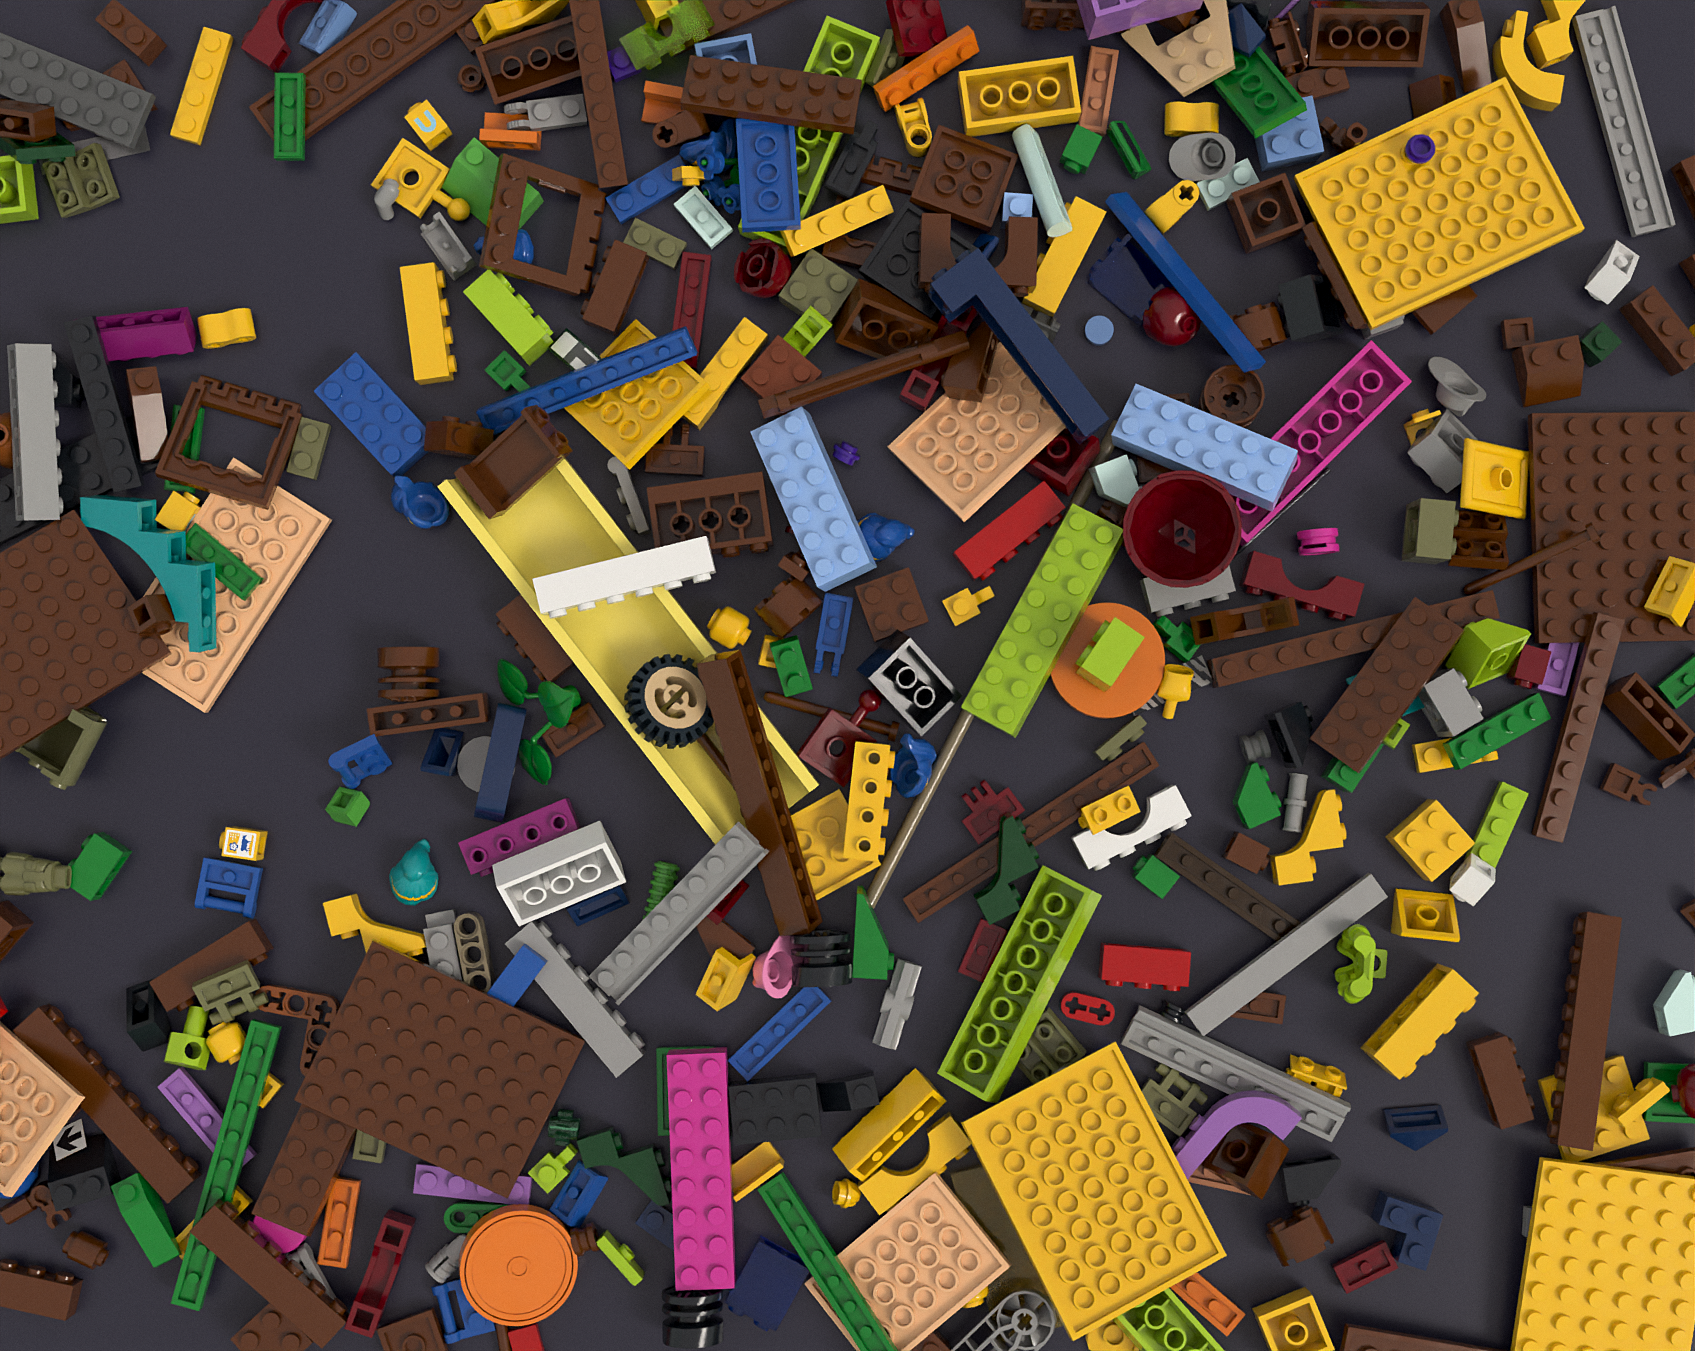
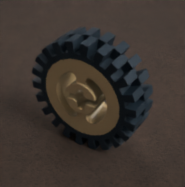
[624,654,714,749]

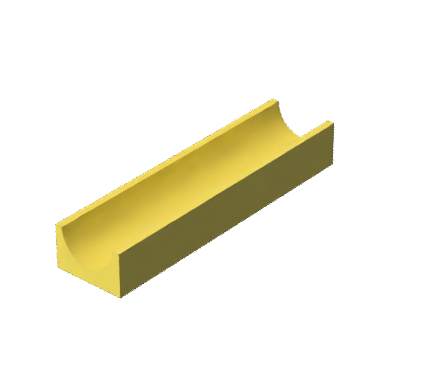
[437,458,820,845]

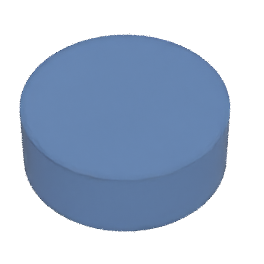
[1084,316,1114,346]

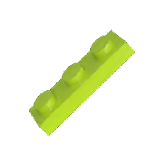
[1464,781,1529,868]

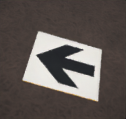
[53,1119,87,1161]

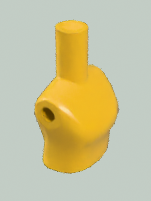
[1157,664,1194,719]

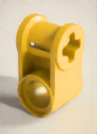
[894,97,932,157]
[1144,180,1199,234]

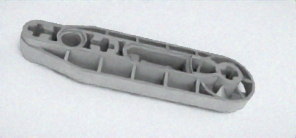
[951,1288,1057,1351]

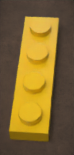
[170,27,234,145]
[780,185,894,257]

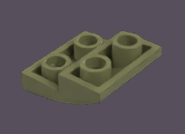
[42,143,120,218]
[1017,1007,1086,1084]

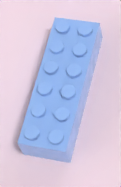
[1111,384,1298,512]
[750,406,877,592]

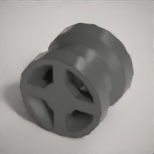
[1239,730,1271,764]

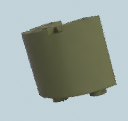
[15,706,108,790]

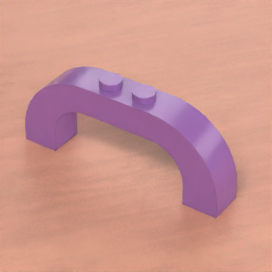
[1171,1091,1302,1180]

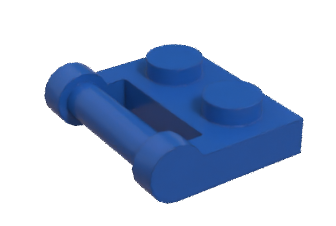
[328,734,393,789]
[195,857,263,919]
[431,1277,496,1344]

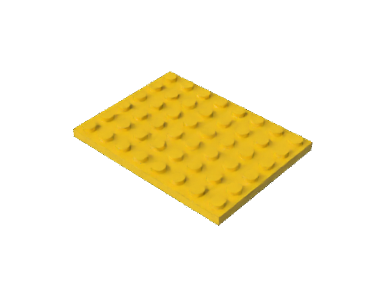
[1294,77,1585,331]
[961,1042,1227,1341]
[1510,1157,1695,1351]

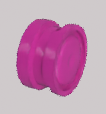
[1297,528,1340,556]

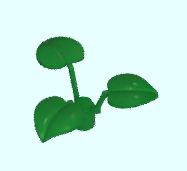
[497,659,581,785]

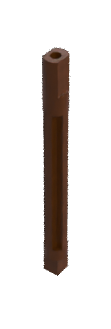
[758,330,970,419]

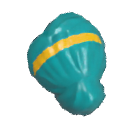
[389,839,439,906]

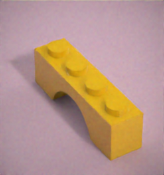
[682,317,769,431]
[858,1112,971,1215]

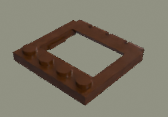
[479,153,607,296]
[822,155,940,268]
[155,375,303,510]

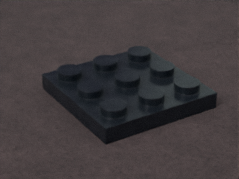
[858,200,977,319]

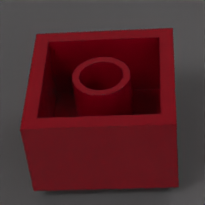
[1022,428,1101,497]

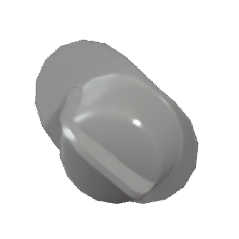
[1169,132,1235,181]
[1428,357,1486,417]

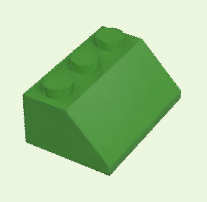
[442,137,544,230]

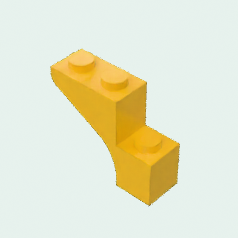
[472,0,569,45]
[1526,0,1585,70]
[1270,789,1346,885]
[323,894,426,957]

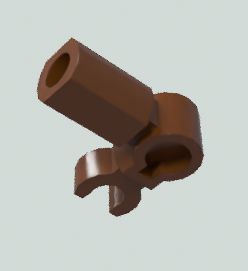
[1319,116,1368,154]
[0,1181,72,1229]

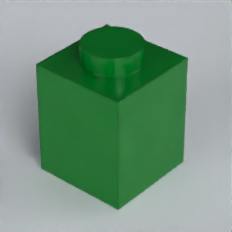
[1059,124,1102,175]
[1132,854,1180,899]

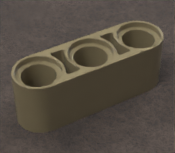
[454,912,495,992]

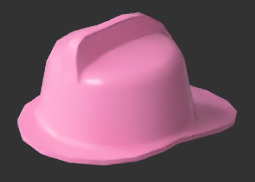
[752,935,804,998]

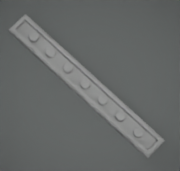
[1184,873,1388,1036]

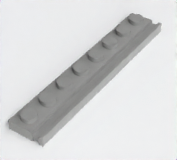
[1572,6,1676,237]
[589,821,769,1006]
[1121,1005,1351,1142]

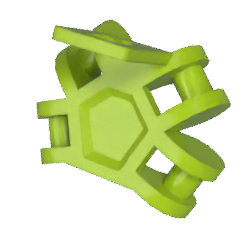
[1334,924,1387,1004]

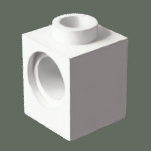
[1449,853,1496,906]

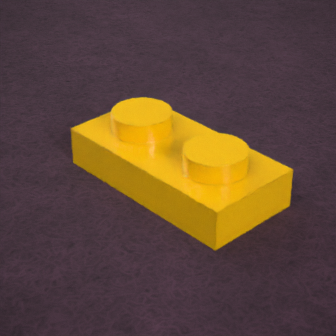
[1608,1077,1670,1127]

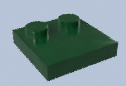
[0,132,75,164]

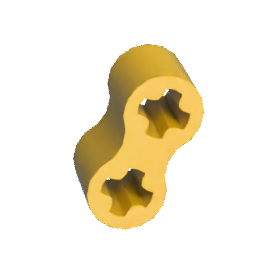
[1164,102,1219,137]
[197,308,256,349]

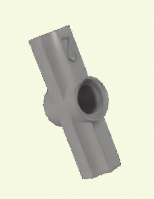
[872,959,922,1050]

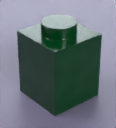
[1579,321,1622,368]

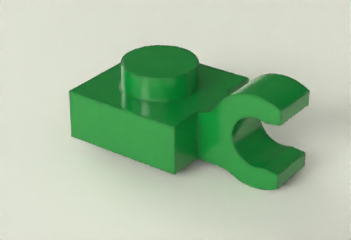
[485,350,531,392]
[1152,616,1200,663]

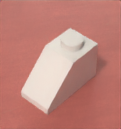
[1585,240,1640,305]

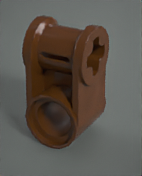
[652,110,711,148]

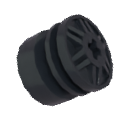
[790,929,852,987]
[662,1285,724,1349]

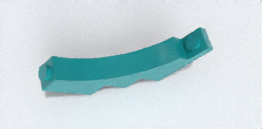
[80,495,217,653]

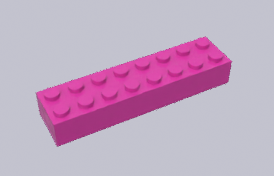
[1230,340,1412,546]
[667,1047,736,1291]

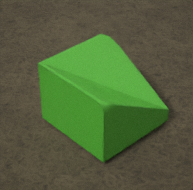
[325,786,370,827]

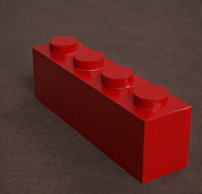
[953,481,1066,581]

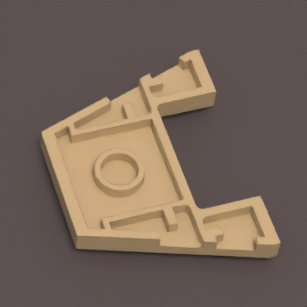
[1121,0,1236,97]

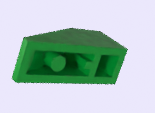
[852,886,894,980]
[111,1173,182,1268]

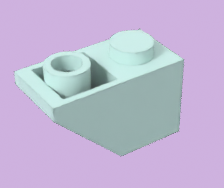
[1089,454,1142,509]
[1653,969,1695,1036]

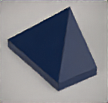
[1228,3,1266,57]
[420,728,464,776]
[566,885,630,926]
[1383,1105,1448,1151]

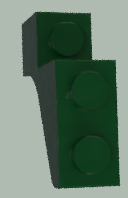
[973,812,1039,925]
[577,1126,672,1206]

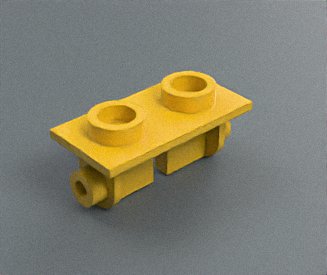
[1078,785,1141,835]
[1285,1055,1347,1097]

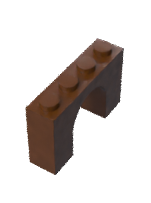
[918,213,1038,297]

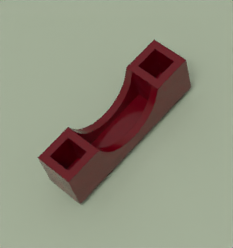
[241,0,324,74]
[899,306,978,412]
[1239,551,1364,622]
[344,1209,416,1338]

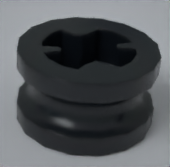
[1158,1000,1186,1024]

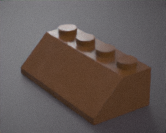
[1306,1,1430,67]
[475,15,581,105]

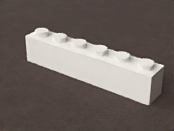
[532,536,716,619]

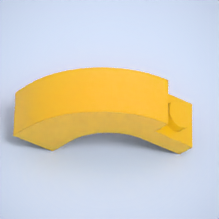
[1492,10,1565,112]

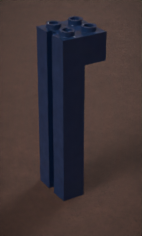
[928,248,1109,444]

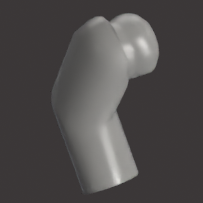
[374,179,399,220]

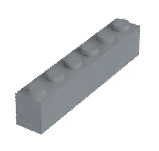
[7,343,63,521]
[505,920,646,1078]

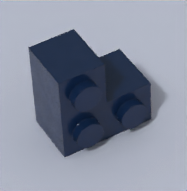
[1371,1190,1443,1271]

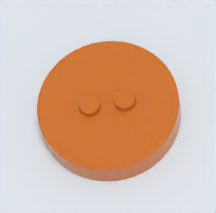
[1050,603,1165,719]
[459,1204,578,1326]

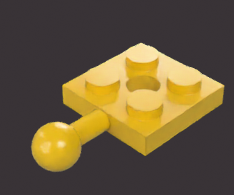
[371,138,470,221]

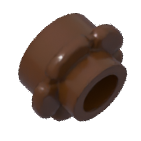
[457,64,485,93]

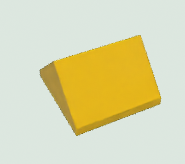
[1391,889,1460,942]

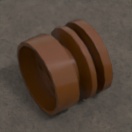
[1198,364,1265,429]
[377,647,440,702]

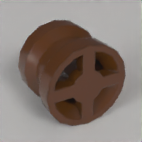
[569,1222,600,1257]

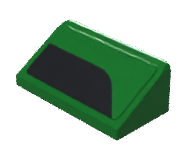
[1106,121,1151,180]

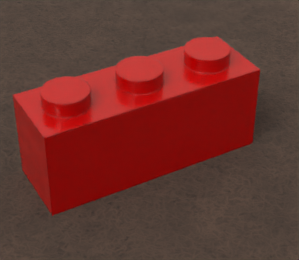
[1098,942,1191,991]

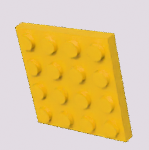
[564,319,711,470]

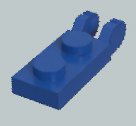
[814,593,854,677]

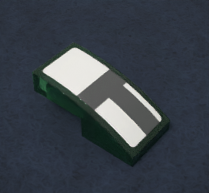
[547,328,602,371]

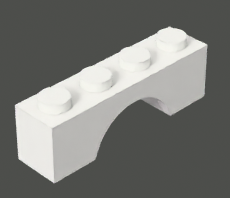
[1070,785,1191,871]

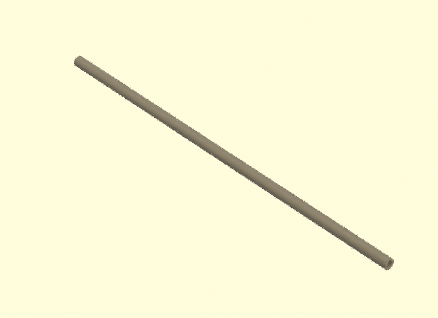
[866,420,1118,909]

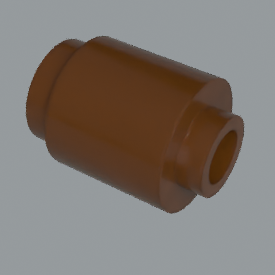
[62,1231,110,1270]

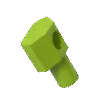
[163,1006,210,1070]

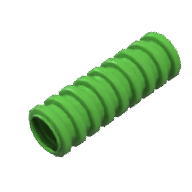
[642,861,680,919]

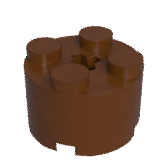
[1229,302,1288,352]
[754,575,823,640]
[1265,1204,1334,1267]

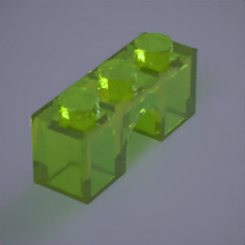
[619,0,715,70]

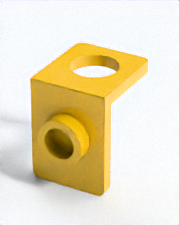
[1403,409,1441,445]

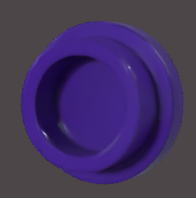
[1405,134,1435,164]
[833,441,861,466]

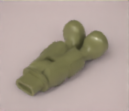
[0,852,72,896]

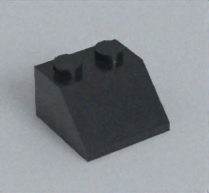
[48,1133,121,1211]

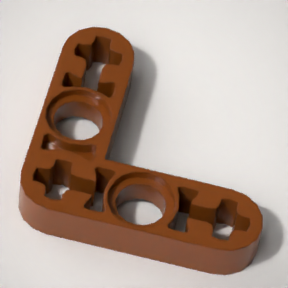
[255,984,340,1076]

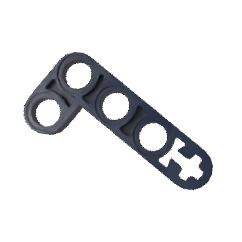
[474,703,527,823]

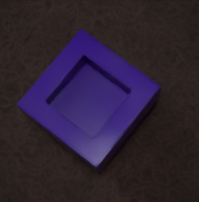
[607,43,642,82]

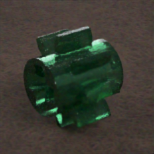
[548,1109,580,1147]

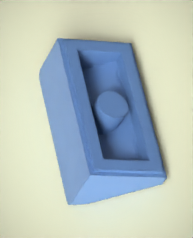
[299,0,357,56]

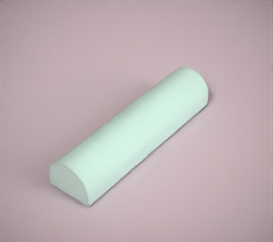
[1012,123,1073,237]

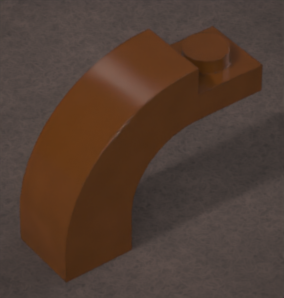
[1190,597,1299,645]

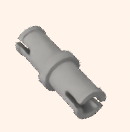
[1282,773,1308,833]

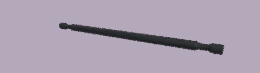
[1233,467,1331,559]

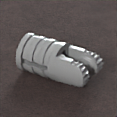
[425,1234,467,1283]

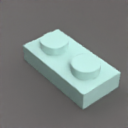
[1196,158,1260,211]
[674,186,733,250]

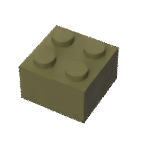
[779,249,858,334]
[1402,498,1459,564]

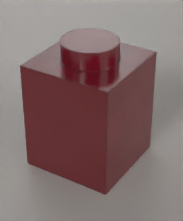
[1506,644,1551,689]

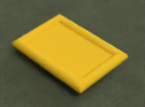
[1460,438,1529,519]

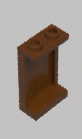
[454,405,573,519]

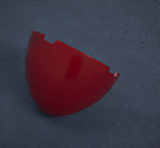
[1123,470,1242,588]

